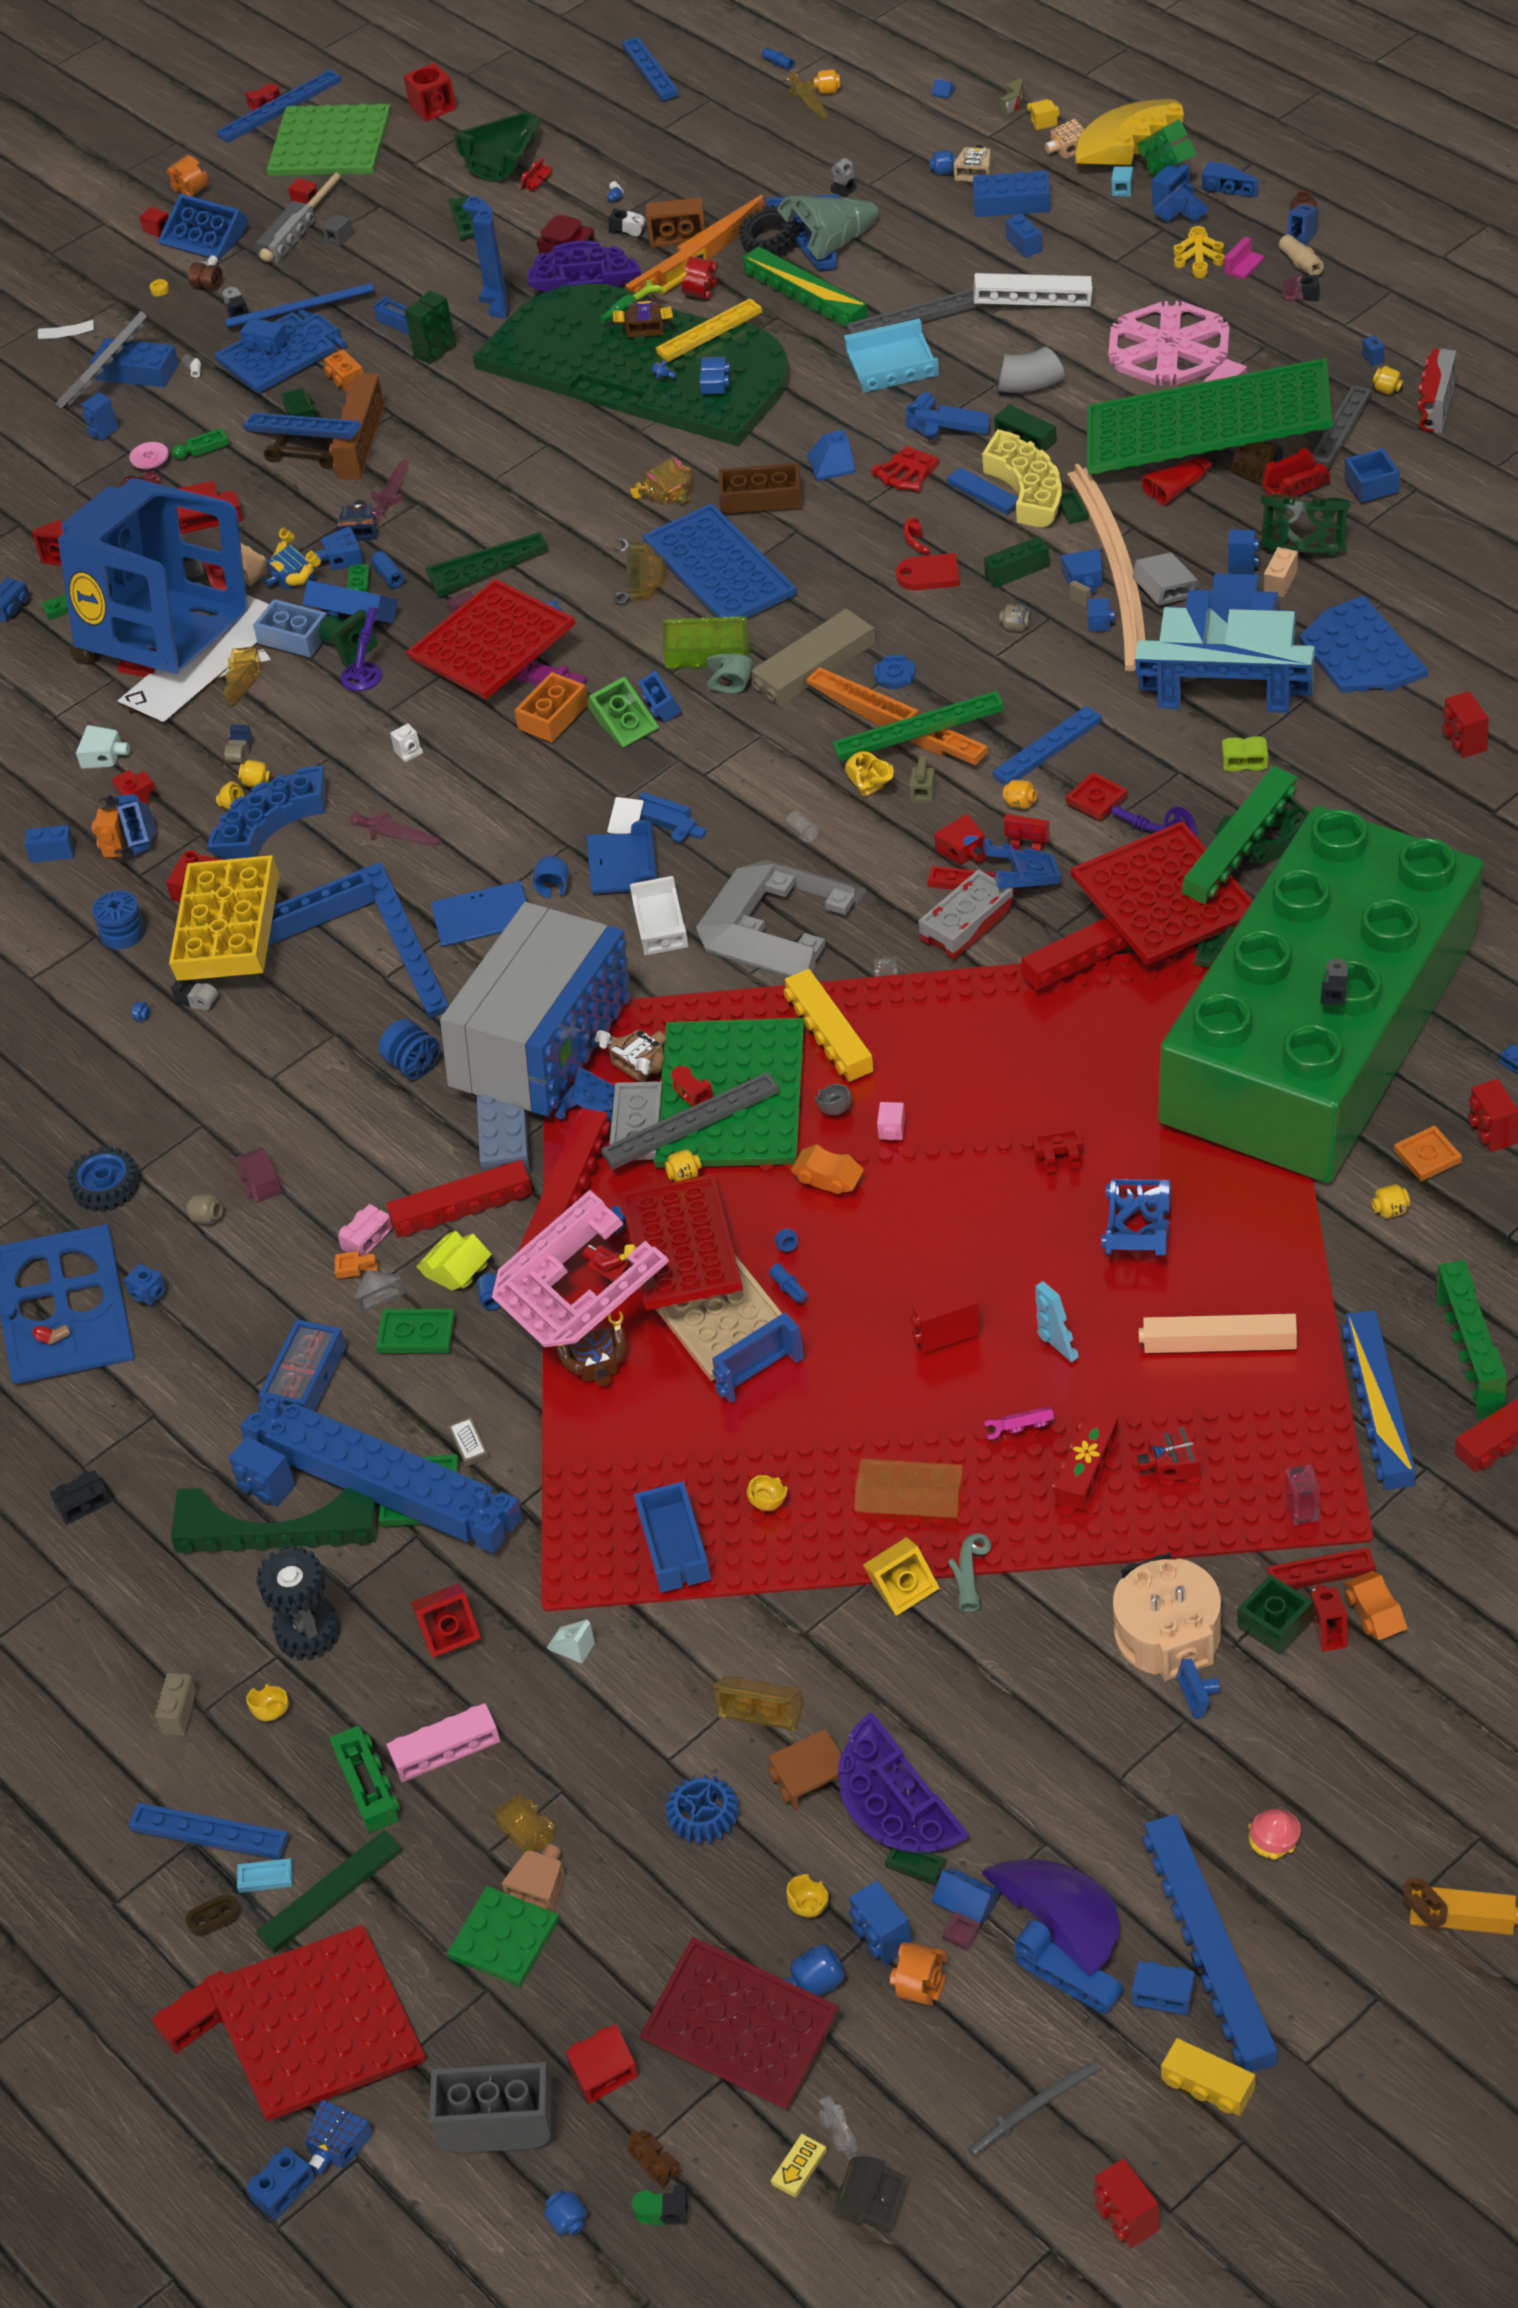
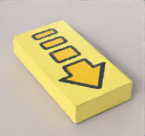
[771,2134,827,2198]

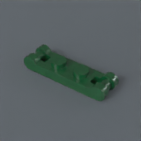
[448,195,475,241]

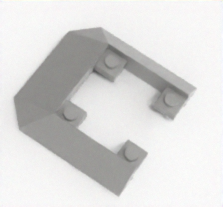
[696,859,866,977]

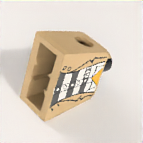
[954,145,991,181]

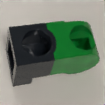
[632,2185,688,2225]

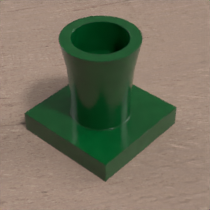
[319,609,377,667]

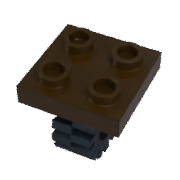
[1230,441,1284,485]

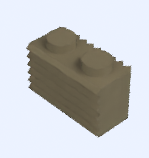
[154,1673,197,1736]

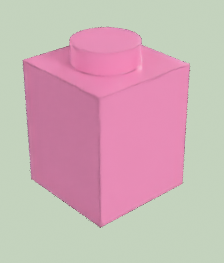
[877,1102,905,1140]

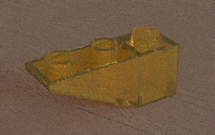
[224,647,261,707]

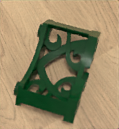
[1259,494,1351,555]
[1213,798,1310,864]

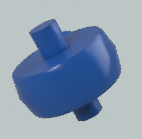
[652,360,676,379]

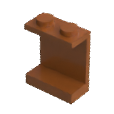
[767,1729,841,1811]

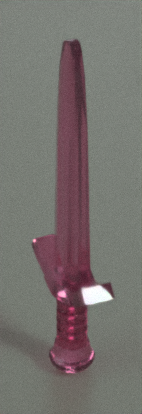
[371,459,408,518]
[349,810,440,845]

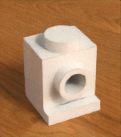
[390,724,423,763]

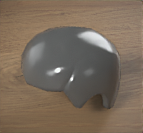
[814,1083,852,1116]

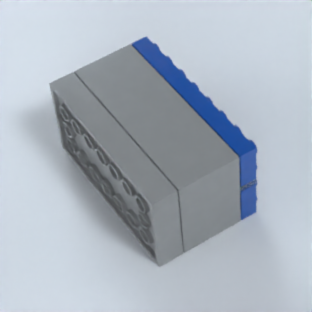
[440,902,630,1116]

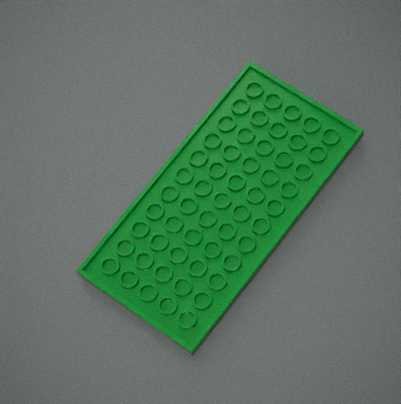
[1087,358,1333,474]

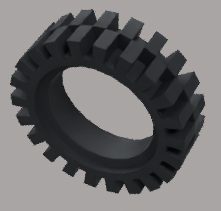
[739,204,799,256]

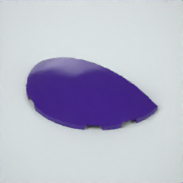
[527,241,641,292]
[838,1712,970,1853]
[982,1859,1120,1976]

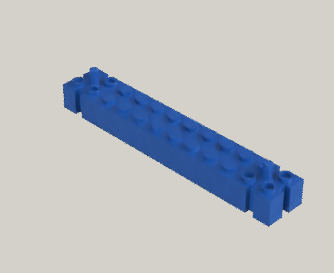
[240,1392,522,1554]

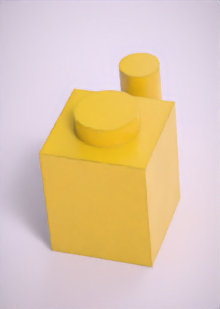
[1027,99,1060,130]

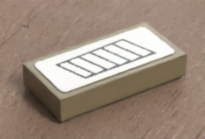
[448,1417,489,1467]

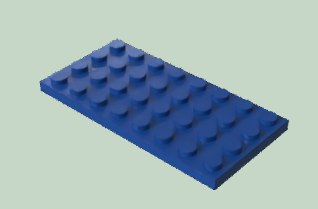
[642,503,797,628]

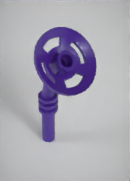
[341,606,382,691]
[1111,805,1197,837]

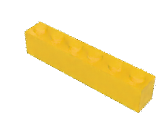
[783,969,874,1082]

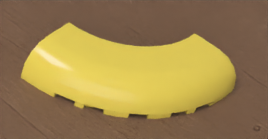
[982,429,1062,527]

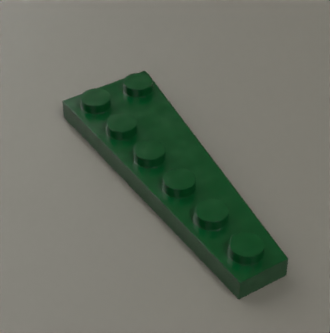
[425,532,548,597]

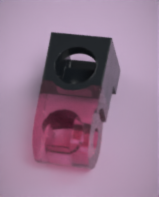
[1282,274,1320,302]

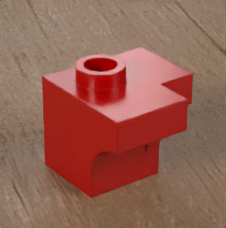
[111,770,155,805]

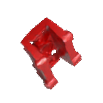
[1262,448,1331,497]

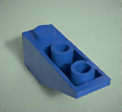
[1202,161,1258,197]

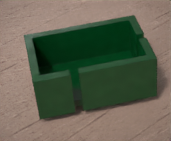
[404,290,456,365]

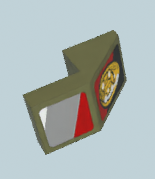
[1000,77,1024,117]

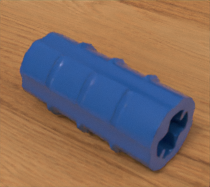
[371,551,404,588]

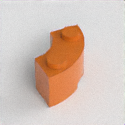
[791,1144,864,1194]
[1344,1571,1408,1640]

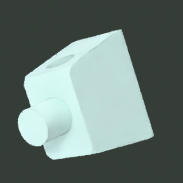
[76,725,130,768]

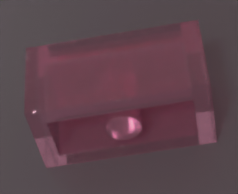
[447,591,474,613]

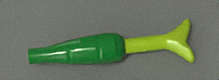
[599,280,663,323]

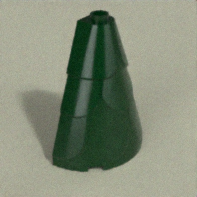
[455,112,540,181]

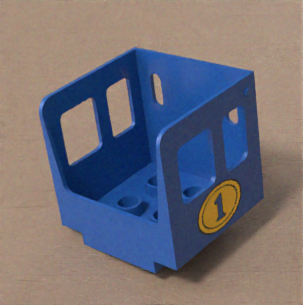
[58,478,248,674]

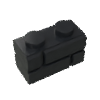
[49,1470,111,1525]

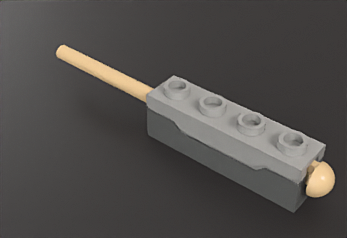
[255,173,341,263]

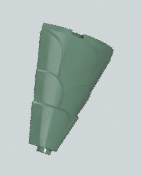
[777,195,879,260]

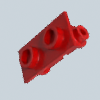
[520,157,552,191]

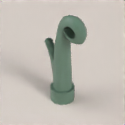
[948,1533,991,1612]

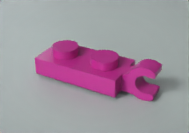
[983,1406,1054,1439]

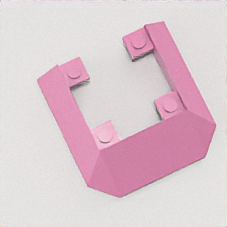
[492,1190,669,1347]

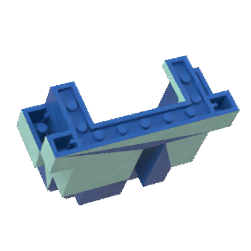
[1135,573,1315,713]

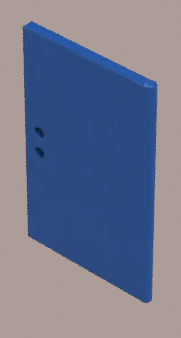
[430,881,527,947]

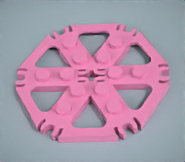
[1108,301,1229,386]

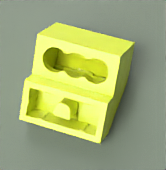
[416,1231,492,1290]

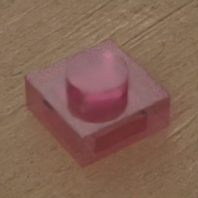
[942,1912,981,1951]

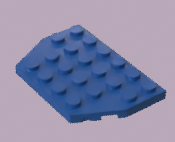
[1299,595,1428,693]

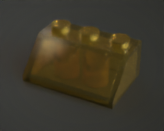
[713,1676,804,1731]

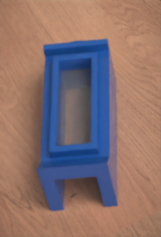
[374,296,409,335]

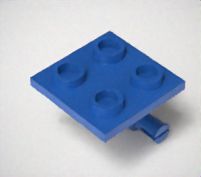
[555,1067,615,1123]

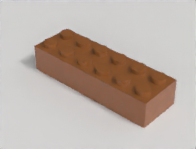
[329,373,385,480]

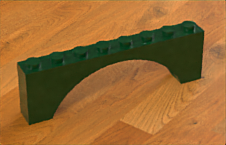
[171,1487,379,1554]

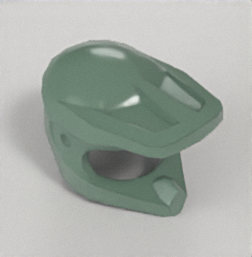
[707,654,753,694]

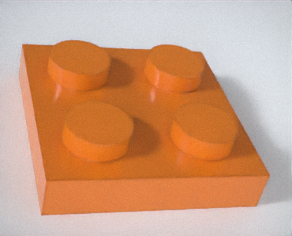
[1394,1125,1462,1182]

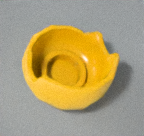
[747,1475,788,1511]
[246,1684,289,1722]
[786,1874,829,1918]

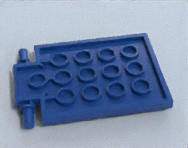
[214,309,347,394]

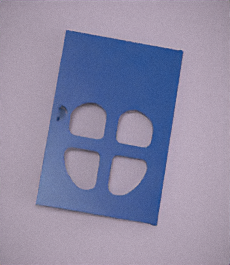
[0,1224,135,1385]

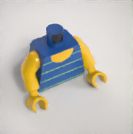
[262,528,321,590]

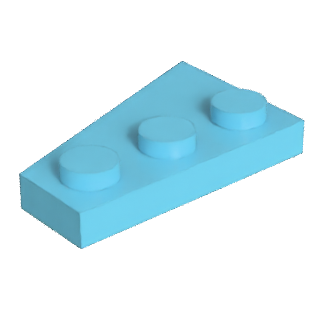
[1035,1281,1079,1362]

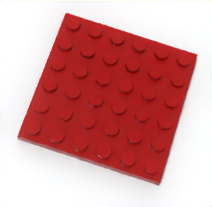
[406,578,576,699]
[1070,821,1253,965]
[206,1925,425,2122]

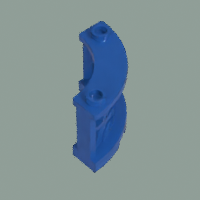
[1101,1179,1171,1255]

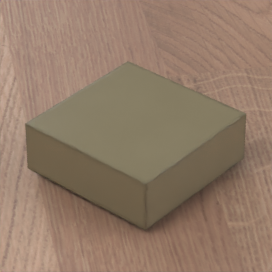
[1069,580,1091,608]

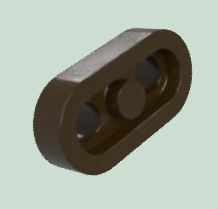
[186,1894,240,1936]

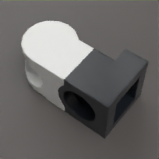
[608,208,646,236]

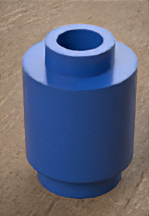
[477,1273,500,1310]

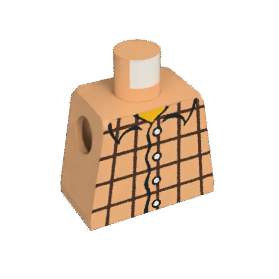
[1045,119,1085,158]

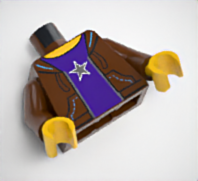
[613,298,673,337]

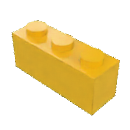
[1161,2038,1255,2116]

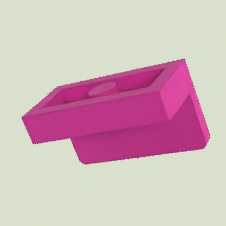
[1224,237,1264,279]

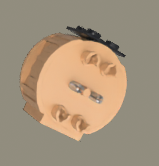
[1113,1552,1221,1681]

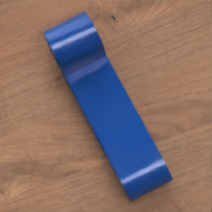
[1014,1920,1124,2014]

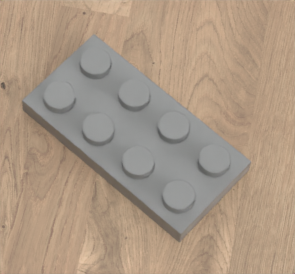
[610,1082,663,1160]

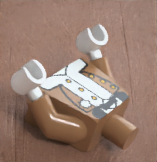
[594,1030,666,1082]

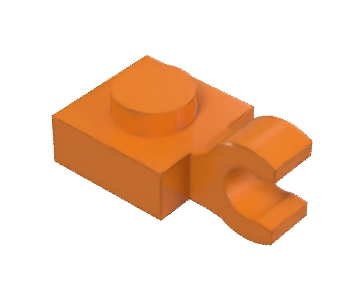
[335,1251,378,1279]

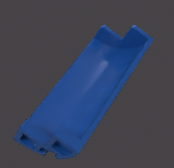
[462,196,510,319]

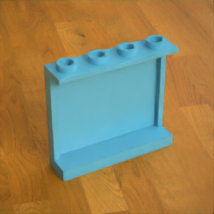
[844,319,939,393]

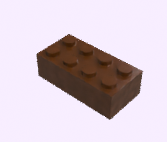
[719,463,802,514]

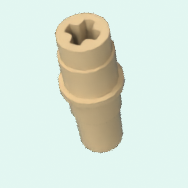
[1279,235,1324,275]

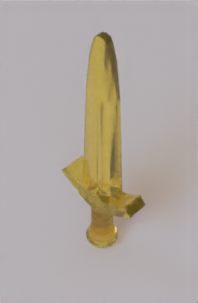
[787,72,828,121]

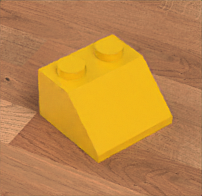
[863,1537,939,1616]

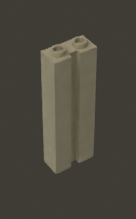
[751,609,876,706]

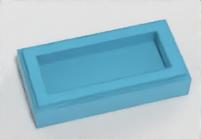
[237,1858,293,1893]

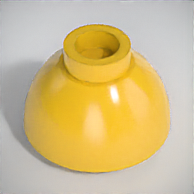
[216,781,245,810]

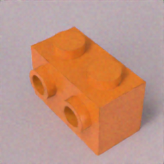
[324,349,363,392]
[92,808,128,858]

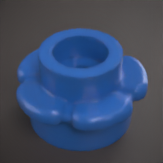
[131,1001,151,1023]
[774,1228,798,1252]

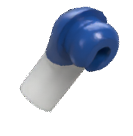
[607,181,624,203]

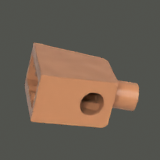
[502,1844,565,1912]

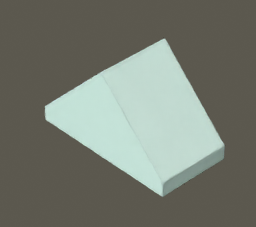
[547,1619,595,1663]

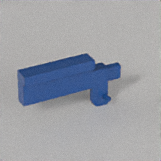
[914,405,989,436]
[639,792,707,844]

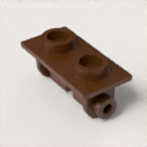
[626,2130,681,2189]

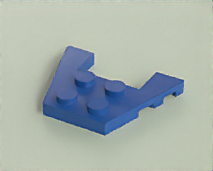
[983,839,1061,889]

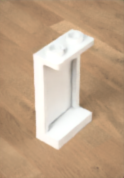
[630,876,688,956]

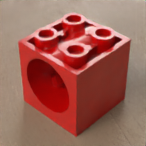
[403,62,456,122]

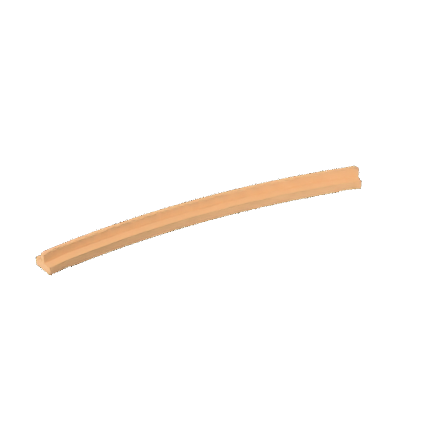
[1067,464,1145,671]

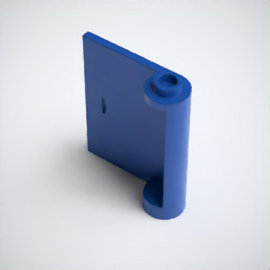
[587,820,657,893]

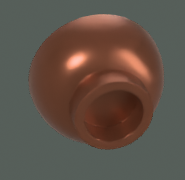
[1290,190,1317,210]

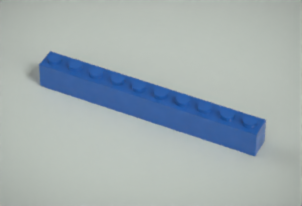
[1142,1814,1277,2073]

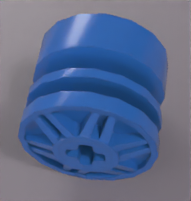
[92,890,146,949]
[378,1018,440,1080]

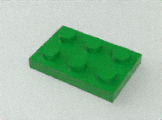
[376,1309,456,1353]

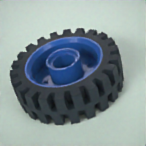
[68,1147,140,1212]

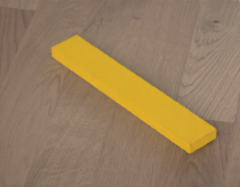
[656,298,762,362]

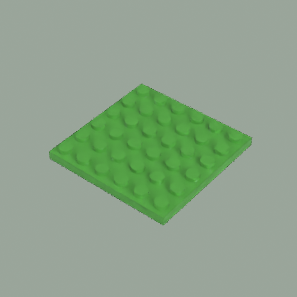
[267,103,391,176]

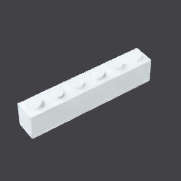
[973,273,1092,306]

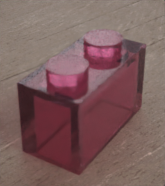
[236,1147,282,1204]
[1286,1465,1320,1525]

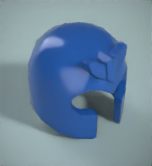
[533,856,569,898]

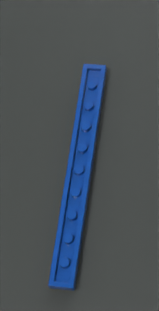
[361,862,449,1019]

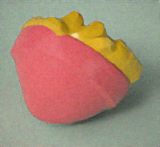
[1248,1809,1301,1860]

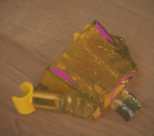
[630,456,691,506]

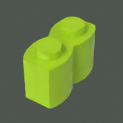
[1222,737,1268,772]

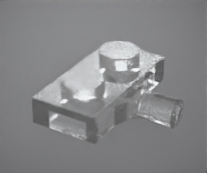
[818,2095,859,2160]

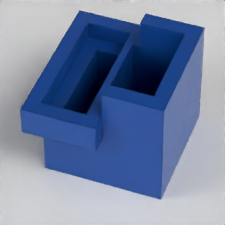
[1151,164,1194,215]

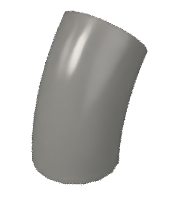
[998,346,1065,393]

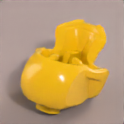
[845,751,894,797]

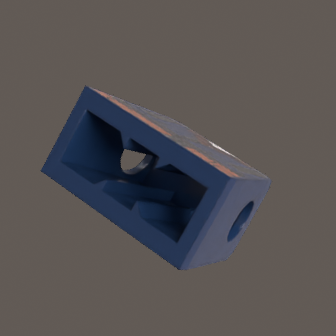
[336,500,377,541]

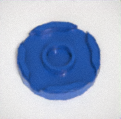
[873,655,916,689]

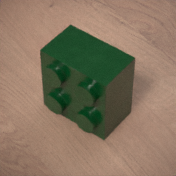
[1237,1574,1313,1654]

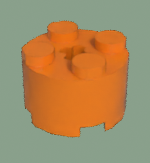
[166,155,209,197]
[890,1942,947,2006]

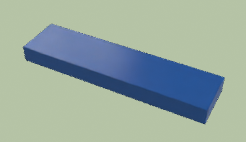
[947,467,1018,515]

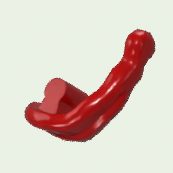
[904,517,930,556]

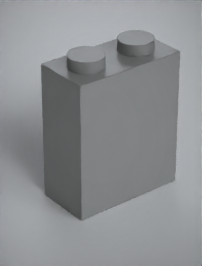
[1132,552,1198,605]

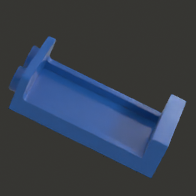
[712,1312,804,1403]

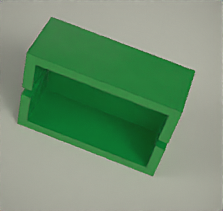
[1137,119,1197,178]

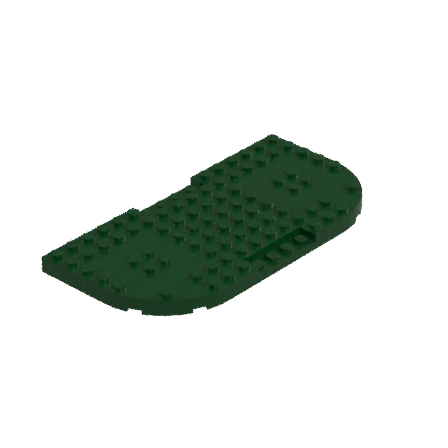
[472,284,789,447]

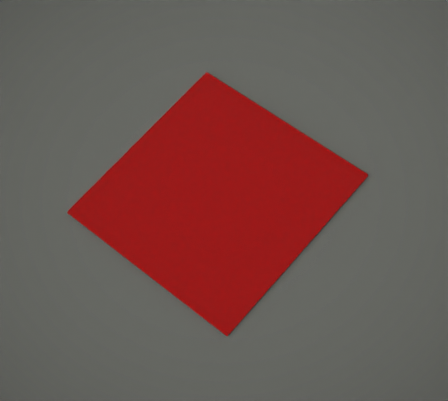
[541,947,1373,1612]

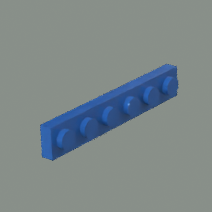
[622,37,678,101]
[992,706,1102,786]
[128,1803,289,1860]

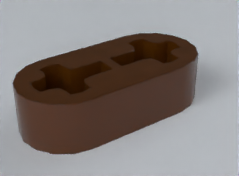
[1403,1878,1448,1927]

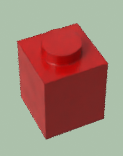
[288,178,318,204]
[139,207,169,237]

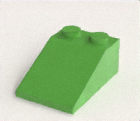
[587,676,659,748]

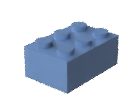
[253,599,327,658]

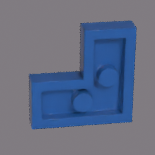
[1153,184,1208,223]

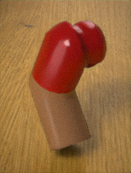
[32,1324,70,1345]

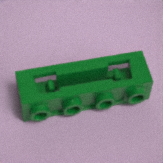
[329,1725,400,1834]

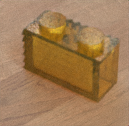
[493,1793,554,1854]

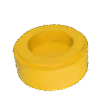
[150,279,169,296]

